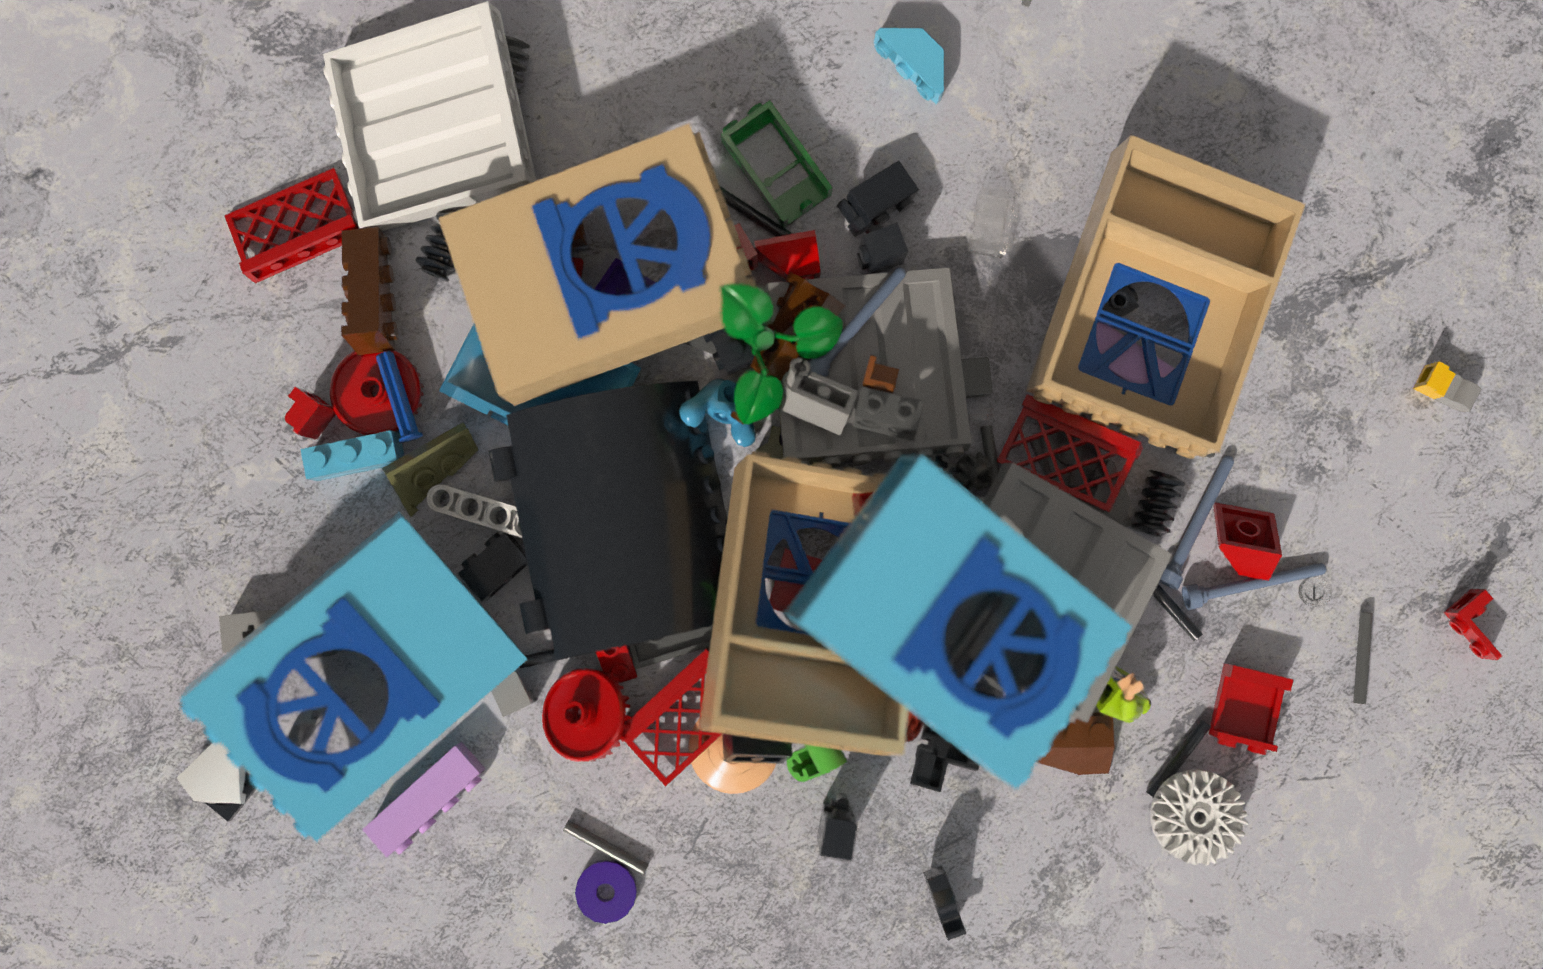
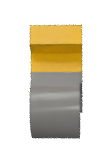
[1413,361,1481,412]

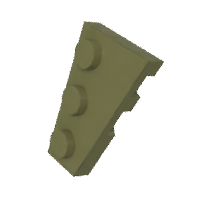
[382,422,479,517]

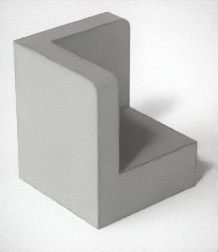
[491,671,536,717]

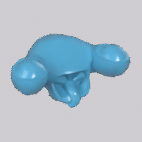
[679,378,757,447]

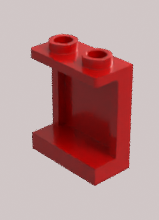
[1208,663,1294,755]

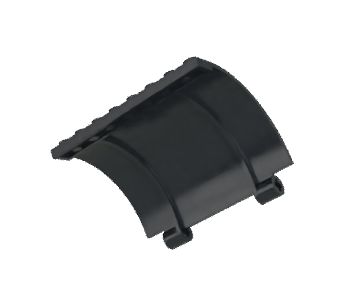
[488,381,727,660]

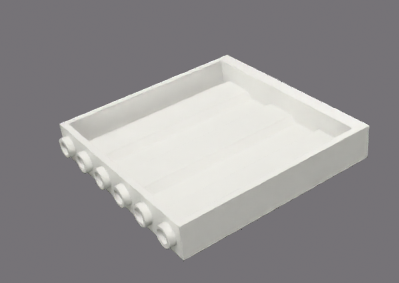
[323,1,536,231]

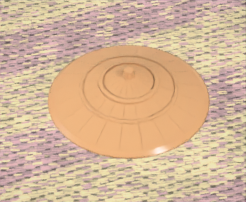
[689,718,776,794]

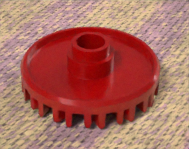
[329,351,424,435]
[542,668,631,762]

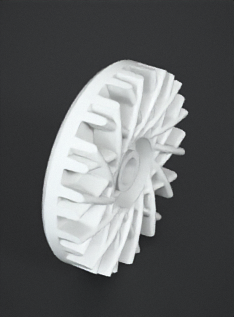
[1150,769,1248,865]

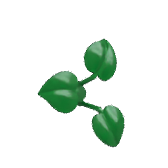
[720,283,843,425]

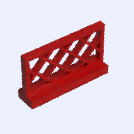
[224,168,359,284]
[996,394,1143,513]
[621,648,722,787]

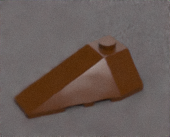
[1036,712,1115,775]

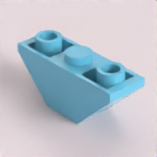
[874,28,944,105]

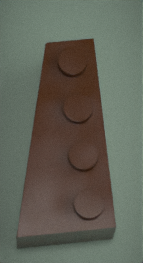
[341,227,398,355]

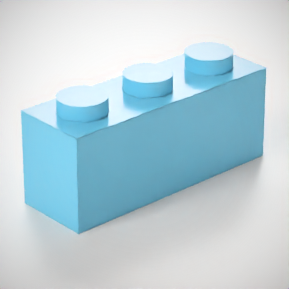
[300,430,404,481]

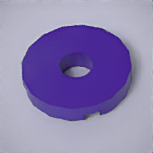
[575,860,637,924]

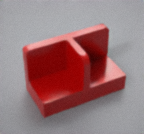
[285,386,336,440]

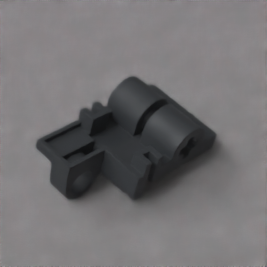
[910,688,996,792]

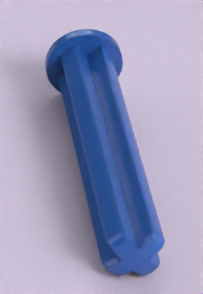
[376,351,423,443]

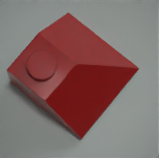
[754,230,821,281]
[1213,502,1282,581]

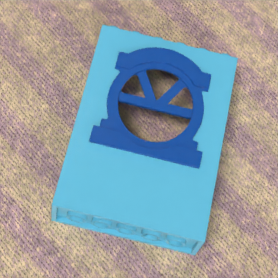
[784,455,1132,789]
[179,512,528,842]

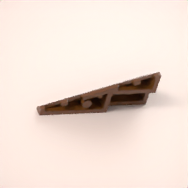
[730,272,845,425]

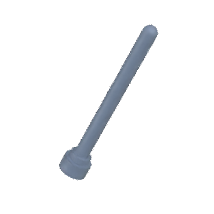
[807,267,906,377]
[1159,455,1234,590]
[1182,563,1327,610]

